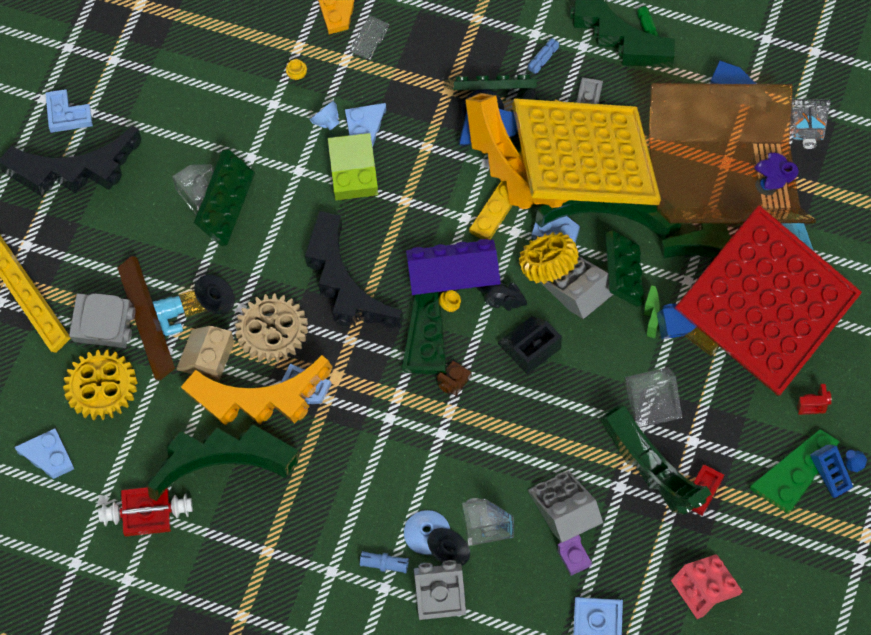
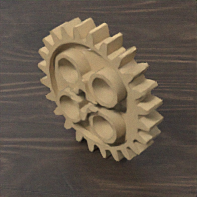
[235,294,308,363]

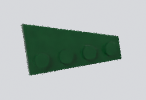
[444,74,537,90]
[402,292,447,375]

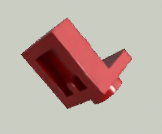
[797,384,831,415]

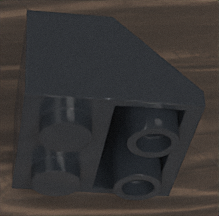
[498,316,562,375]

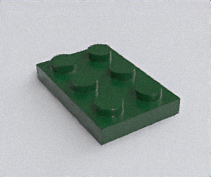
[606,230,644,307]

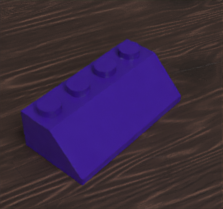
[406,239,501,295]

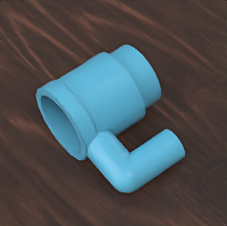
[153,296,184,336]

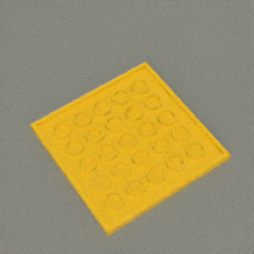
[512,99,661,205]

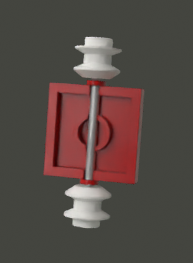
[98,487,193,537]

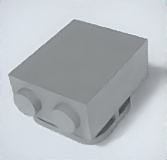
[69,294,135,348]

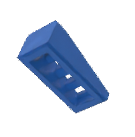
[810,445,853,498]

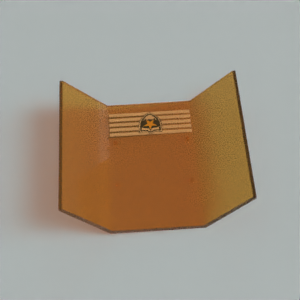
[649,83,816,223]

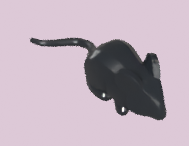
[453,282,528,311]

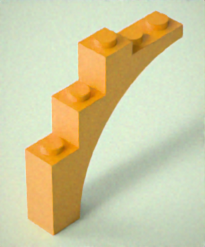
[466,93,569,209]
[181,355,332,425]

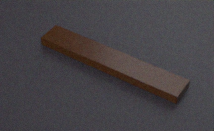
[117,256,175,380]

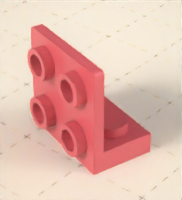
[671,554,742,619]

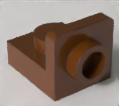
[437,361,472,396]

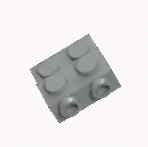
[414,560,466,620]

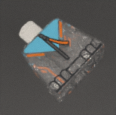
[787,99,830,149]

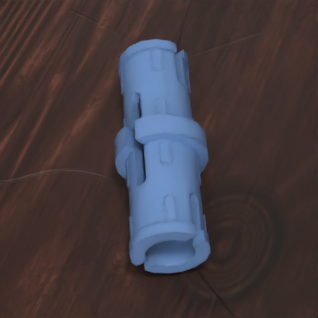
[360,551,409,573]

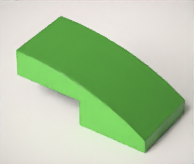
[644,285,660,338]

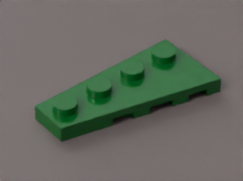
[750,429,840,514]

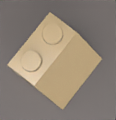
[177,326,234,382]

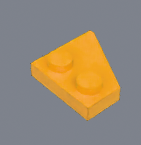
[318,0,355,34]

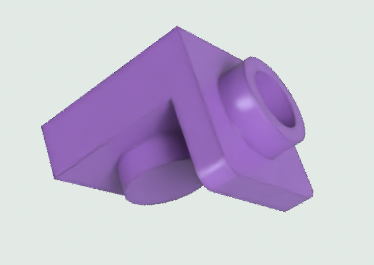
[558,535,592,576]

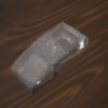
[350,16,389,60]

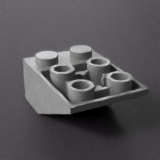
[540,257,613,319]
[528,471,603,543]

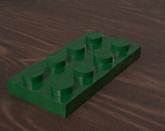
[194,149,255,246]

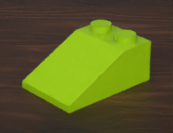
[328,133,378,201]

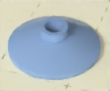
[404,510,450,555]

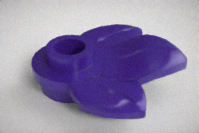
[754,153,799,189]

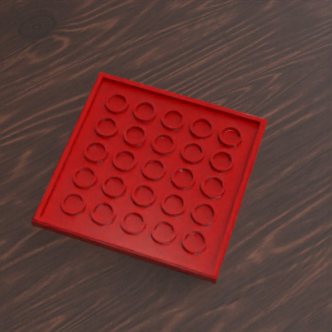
[674,205,862,396]

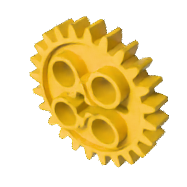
[63,350,138,420]

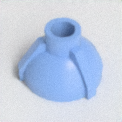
[309,101,340,130]

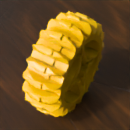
[519,232,579,284]

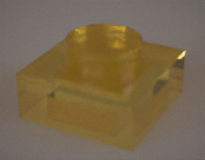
[179,290,207,317]

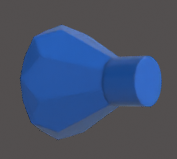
[845,450,867,472]

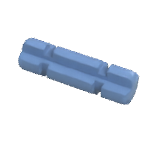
[528,38,559,74]

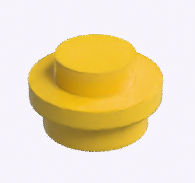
[286,59,307,80]
[439,290,461,312]

